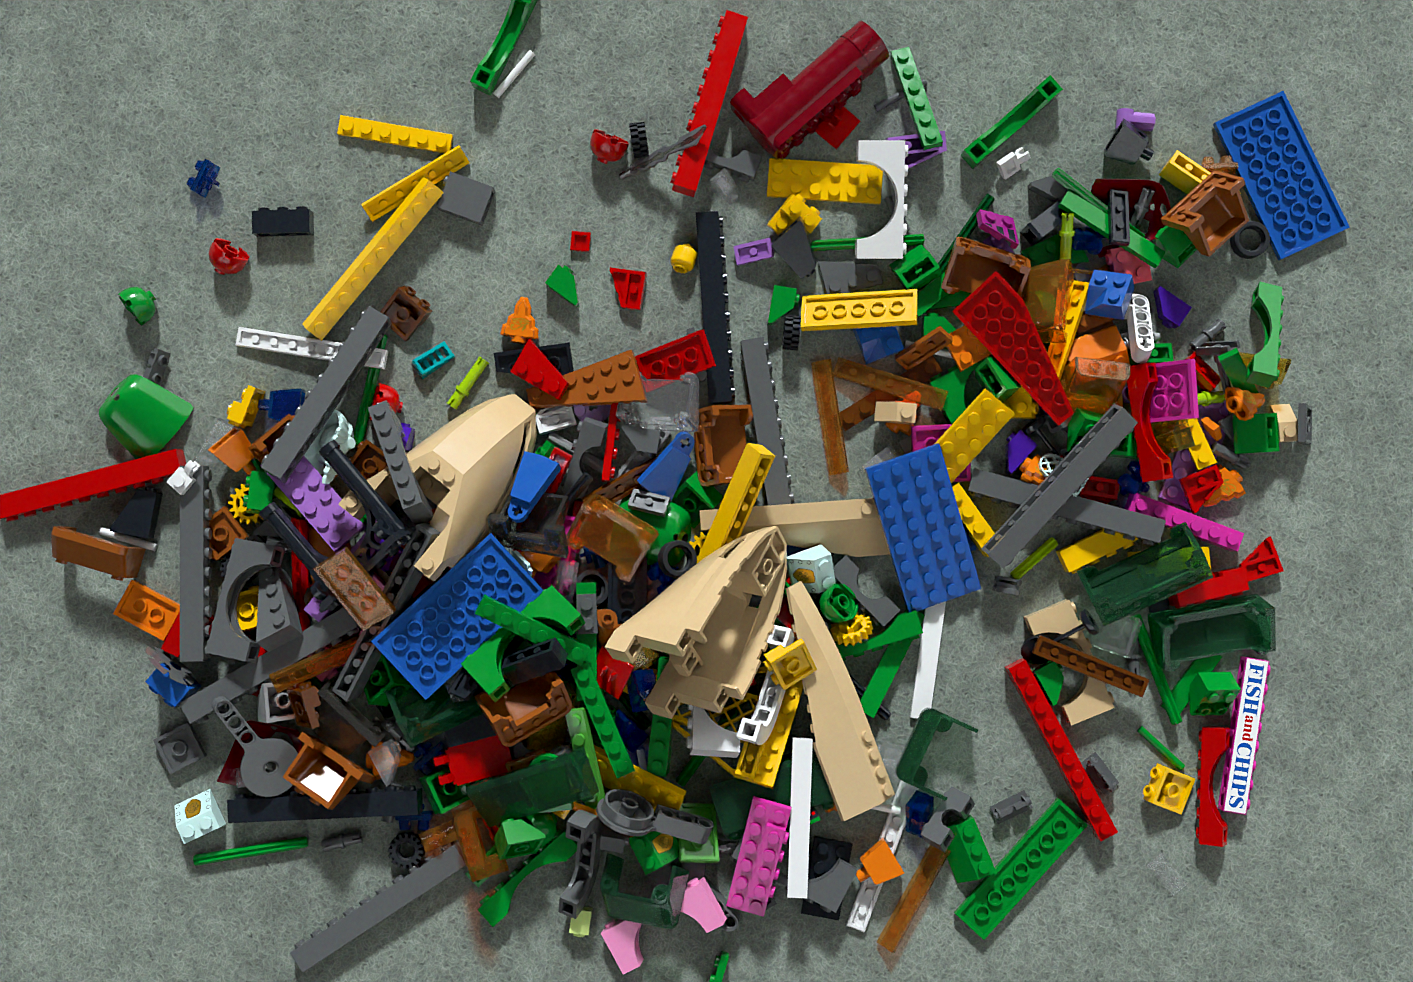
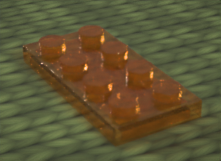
[314,547,396,631]

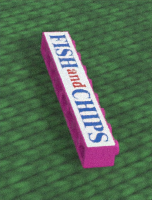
[1218,656,1271,815]

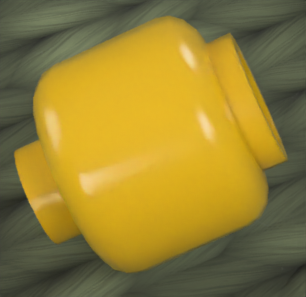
[670,244,698,274]

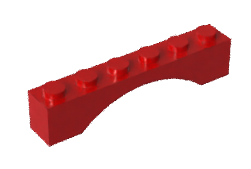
[1125,363,1173,482]
[1196,726,1230,847]

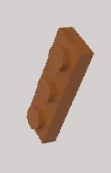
[895,326,953,371]

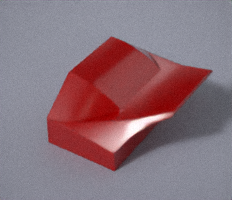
[1078,476,1120,504]

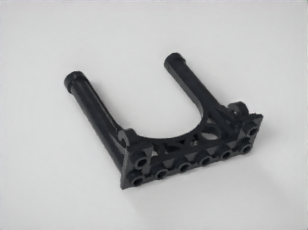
[259,440,416,613]

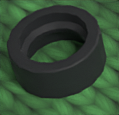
[1230,221,1270,259]
[657,540,697,578]
[571,570,608,606]

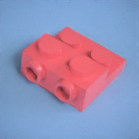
[1105,247,1152,284]

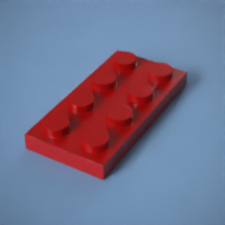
[635,330,716,392]

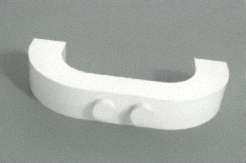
[737,625,795,745]

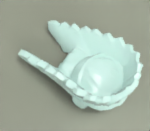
[304,410,356,485]

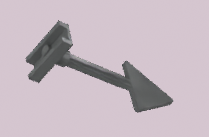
[1195,340,1240,443]

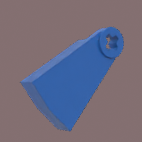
[637,431,695,501]
[508,451,561,523]

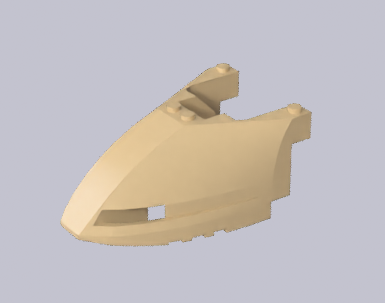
[338,394,537,581]
[605,526,787,719]

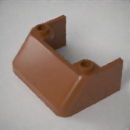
[51,526,146,581]

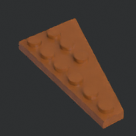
[526,350,648,409]

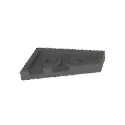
[818,261,883,294]

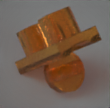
[1201,156,1239,175]
[418,820,459,852]

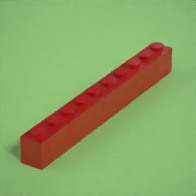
[670,10,748,197]
[0,449,186,522]
[1005,658,1118,841]

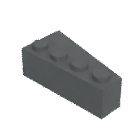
[256,567,303,652]

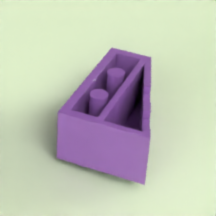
[885,131,947,169]

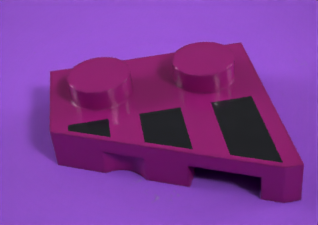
[976,209,1019,249]

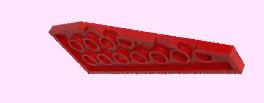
[952,271,1074,426]

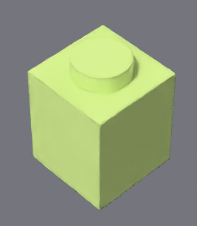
[569,907,593,937]

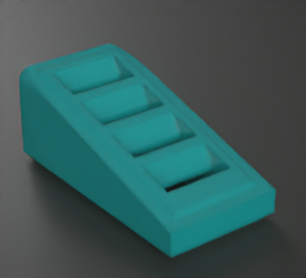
[412,341,455,379]

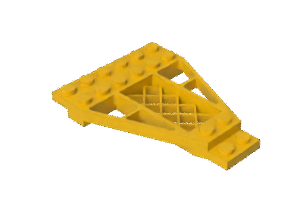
[635,666,803,789]

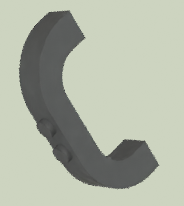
[558,809,603,919]

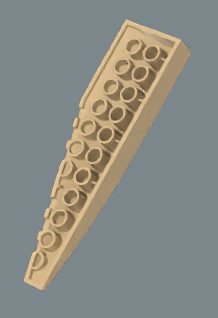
[699,498,890,557]
[786,581,895,821]

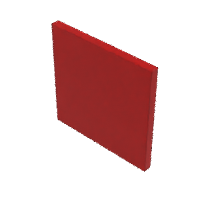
[815,107,861,150]
[597,646,634,699]

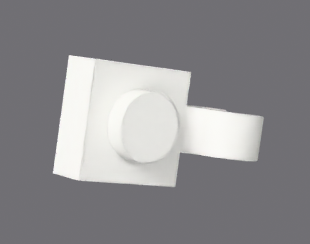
[996,147,1031,180]
[167,460,201,495]

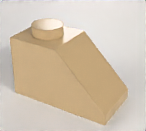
[874,402,917,425]
[1270,404,1298,443]

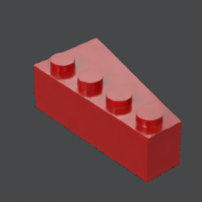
[1164,567,1249,608]

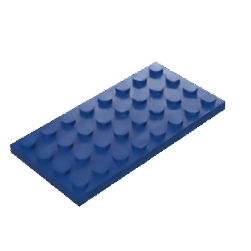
[1213,91,1350,261]
[864,443,981,612]
[371,533,543,700]

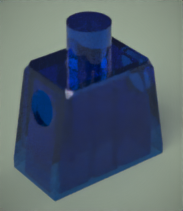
[258,388,305,421]
[626,668,656,712]

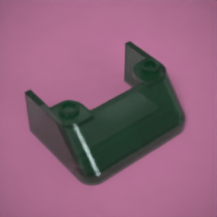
[895,708,978,801]
[600,853,689,930]

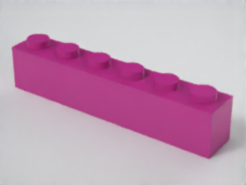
[1124,493,1244,551]

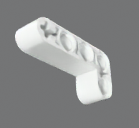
[1124,294,1154,364]

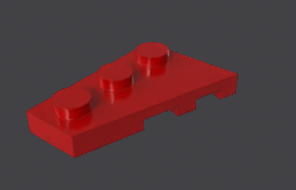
[510,339,569,400]

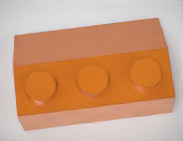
[1065,325,1130,385]

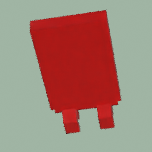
[433,735,512,786]

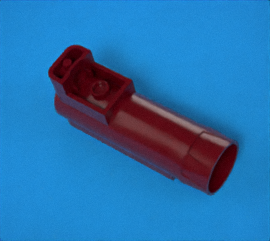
[730,21,889,160]

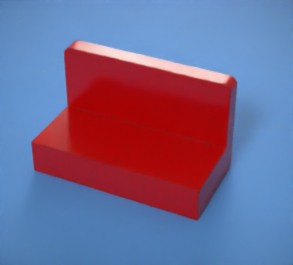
[1184,352,1221,392]

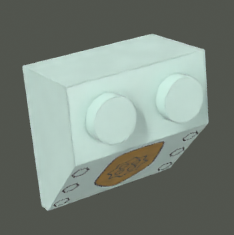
[787,544,836,593]
[175,789,226,844]

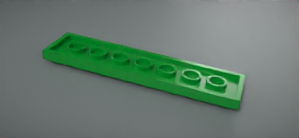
[954,798,1088,940]

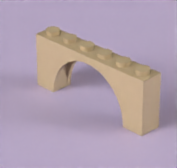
[1024,599,1114,726]

